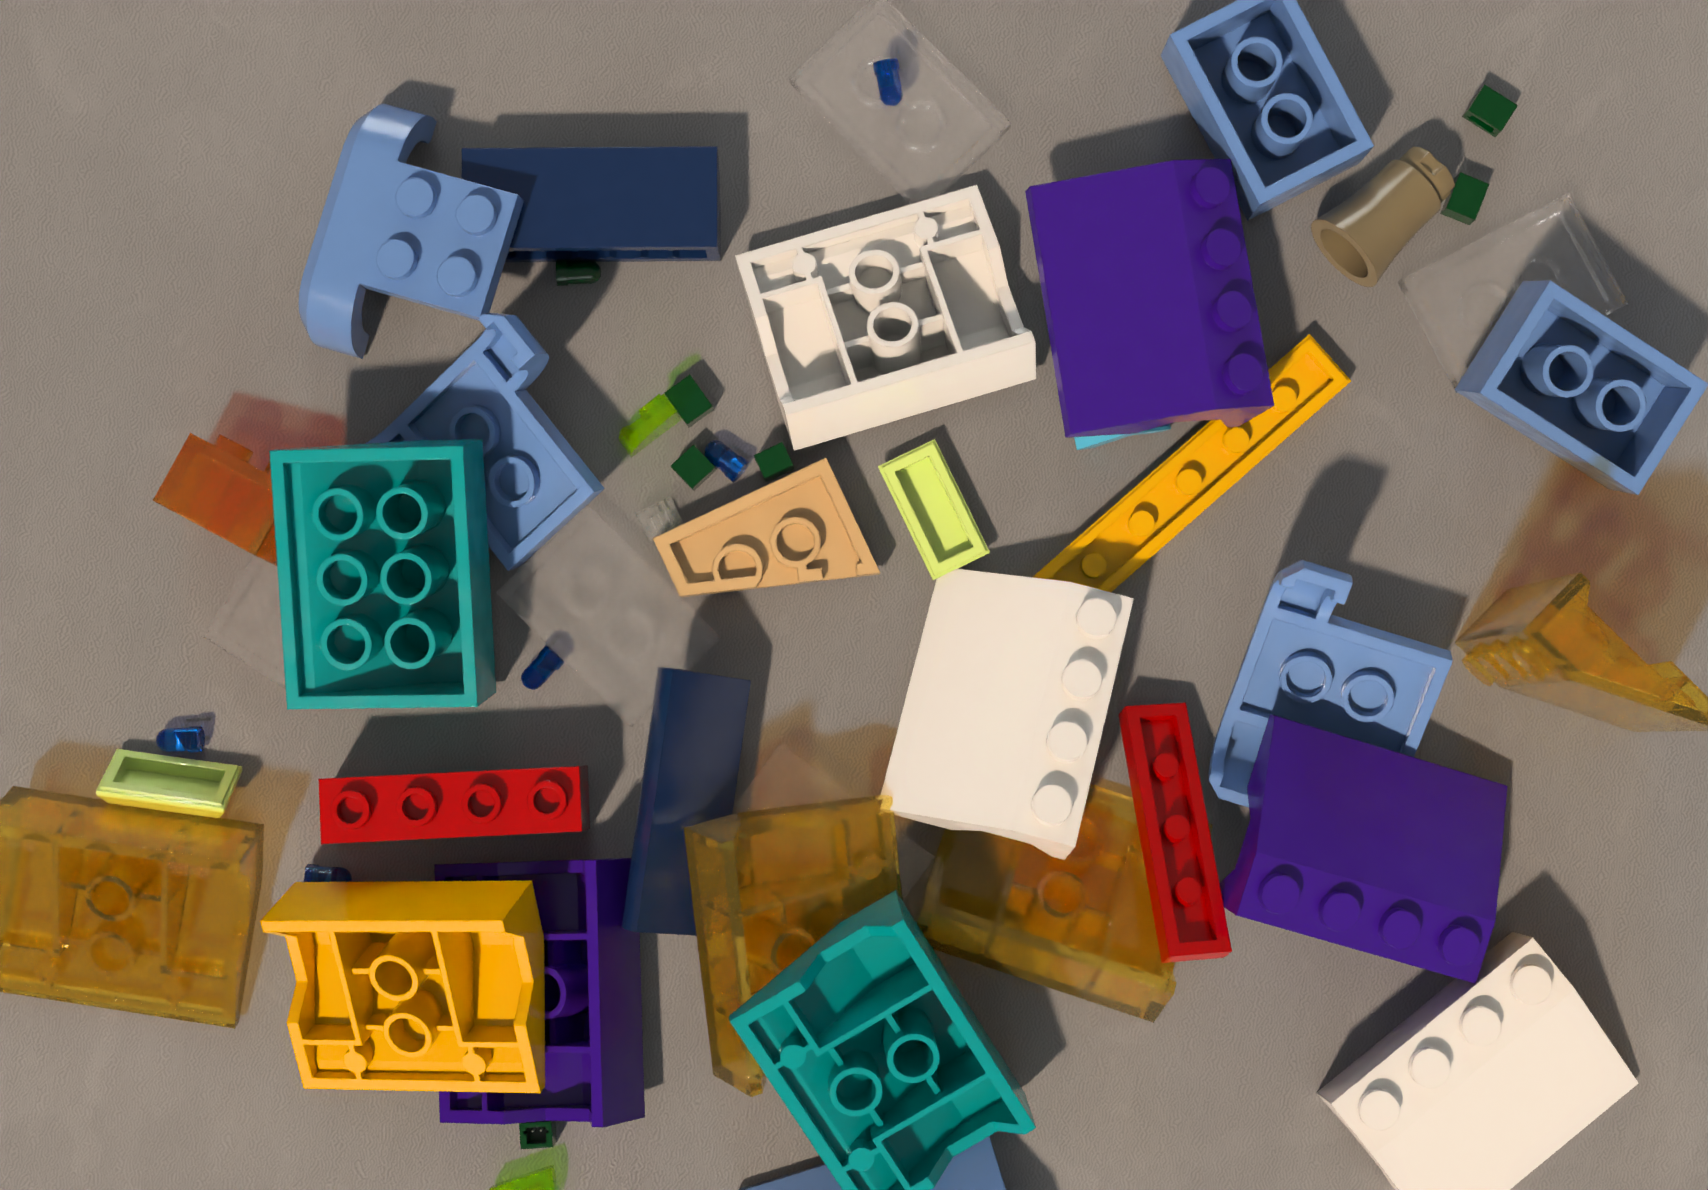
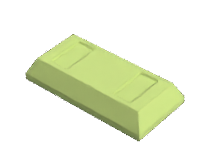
[878,439,990,580]
[96,749,243,818]

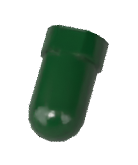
[556,259,601,286]

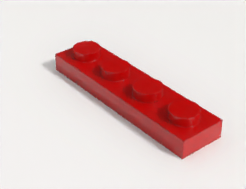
[1118,702,1232,963]

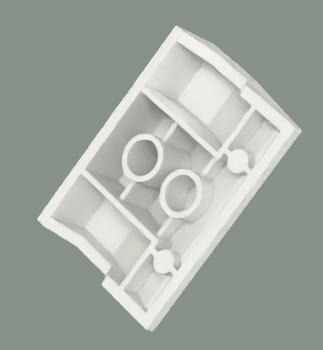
[735,185,1036,451]
[877,569,1134,860]
[1317,932,1638,1190]

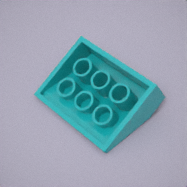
[269,439,496,710]

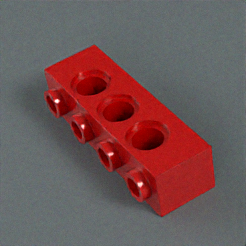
[319,765,590,844]

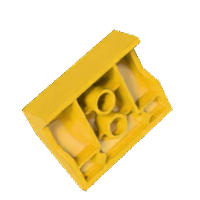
[260,881,545,1093]

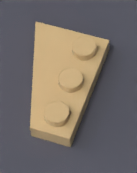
[653,458,880,597]

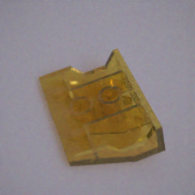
[1454,572,1708,732]
[915,784,1213,1023]
[0,786,264,1029]
[684,795,903,1097]

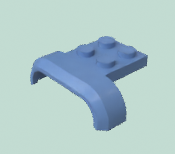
[299,104,524,359]
[365,313,605,571]
[1208,559,1453,807]

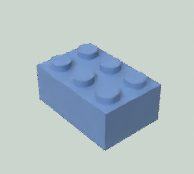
[1161,0,1374,220]
[1455,280,1708,495]

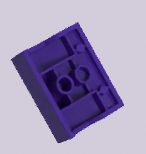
[1025,159,1274,438]
[1220,714,1508,984]
[434,858,645,1128]

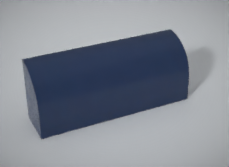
[461,146,721,262]
[622,667,751,937]

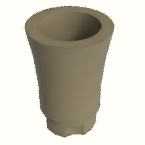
[1311,146,1455,287]

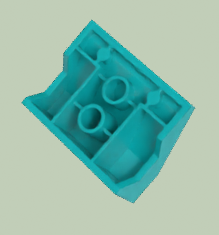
[729,890,1036,1190]

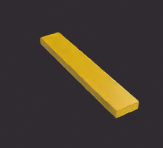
[1033,334,1351,592]

